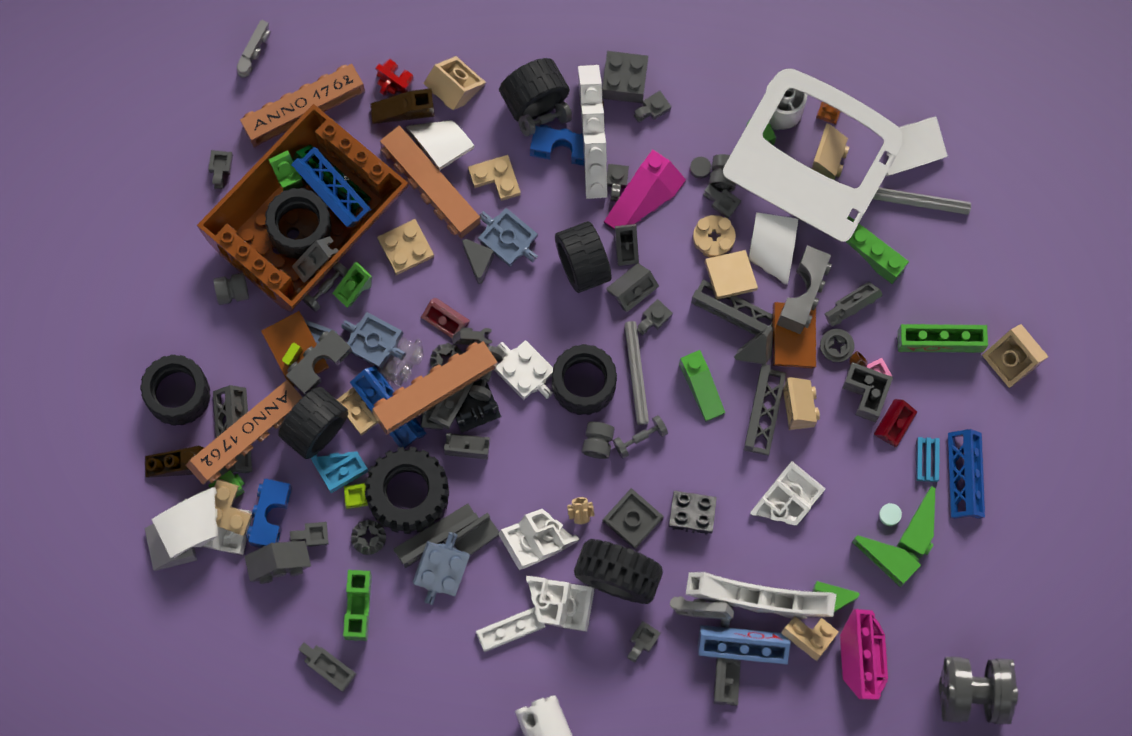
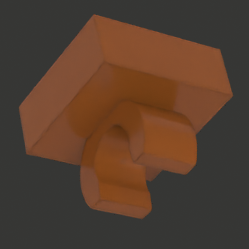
[816,102,840,124]

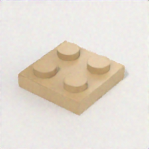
[377,219,434,275]

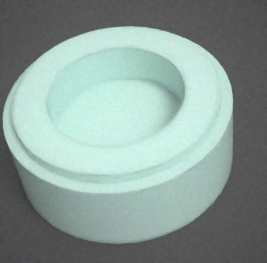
[879,503,902,526]

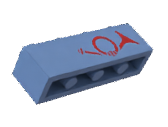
[698,625,790,664]

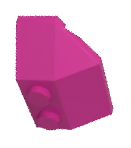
[840,609,888,700]

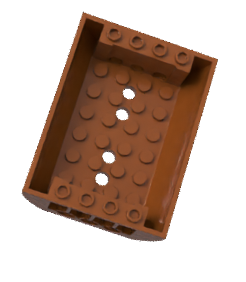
[197,104,408,311]

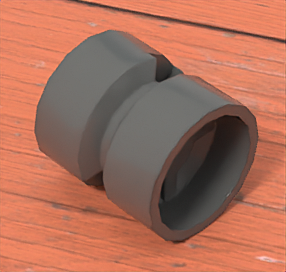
[709,154,736,192]
[214,273,249,305]
[582,422,615,459]

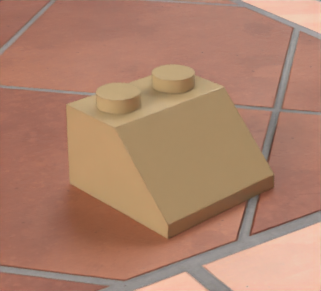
[423,56,486,110]
[811,123,849,180]
[982,324,1048,388]
[783,377,820,430]

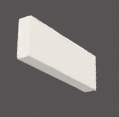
[476,607,546,652]

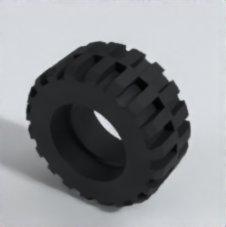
[365,447,449,534]
[574,539,663,604]

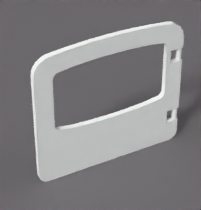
[723,69,903,242]

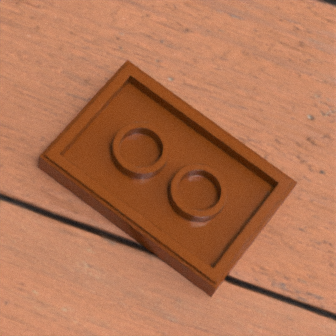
[773,302,816,369]
[261,311,329,387]

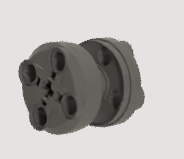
[939,657,1018,725]

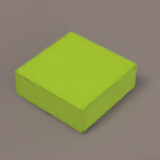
[282,343,303,367]
[344,483,368,509]

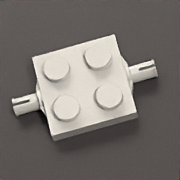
[494,340,553,400]

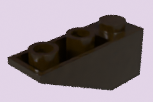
[370,88,435,124]
[145,446,205,478]

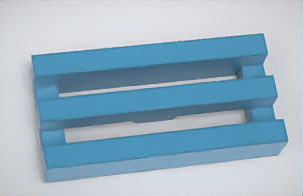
[916,437,940,482]

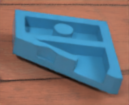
[310,451,368,493]

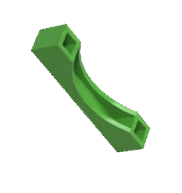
[846,215,909,285]

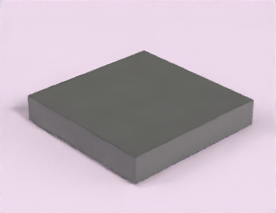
[602,488,664,550]

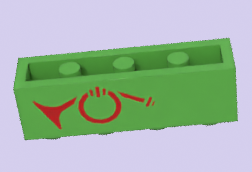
[897,324,988,353]

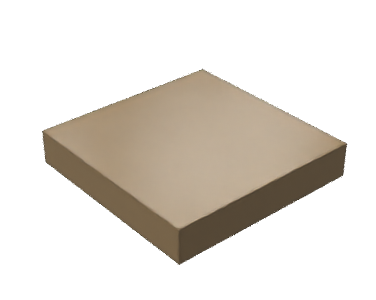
[705,250,758,300]

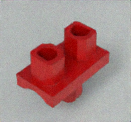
[375,59,414,96]

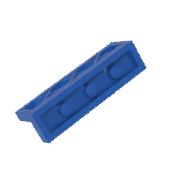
[291,147,371,227]
[350,366,427,449]
[948,429,985,519]

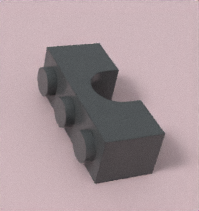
[286,329,353,395]

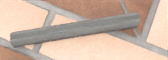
[873,188,971,214]
[625,321,649,425]

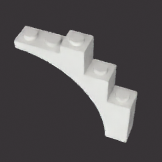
[578,65,607,199]
[686,572,836,619]

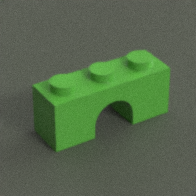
[343,570,372,641]

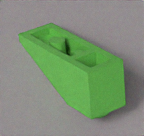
[679,350,725,422]
[897,486,935,559]
[852,535,921,587]

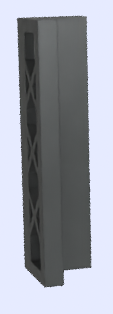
[691,280,773,335]
[744,364,786,456]
[213,385,252,475]
[393,504,479,569]

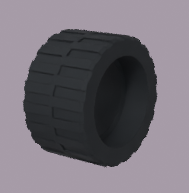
[499,58,570,122]
[265,188,332,259]
[555,221,612,293]
[552,344,617,415]
[140,354,211,426]
[278,387,348,459]

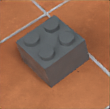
[602,51,648,103]

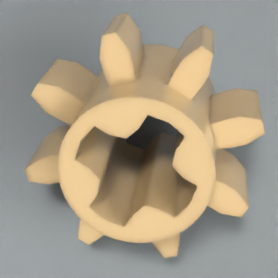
[567,497,594,524]

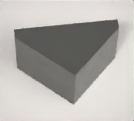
[614,224,639,266]
[462,239,494,284]
[734,325,773,365]

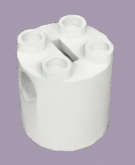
[766,80,808,130]
[515,695,572,736]

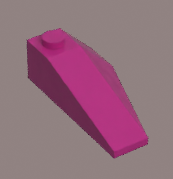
[604,149,686,230]

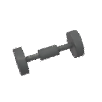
[519,102,572,136]
[303,262,348,312]
[469,346,505,401]
[612,415,668,459]

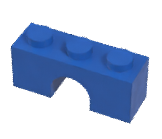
[530,125,585,166]
[246,478,292,548]

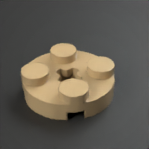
[693,215,736,258]

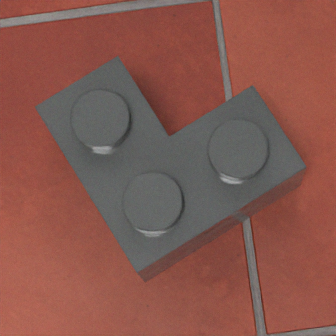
[842,362,893,423]
[244,541,311,584]

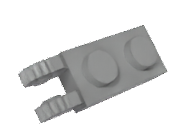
[237,20,271,78]
[669,596,734,620]

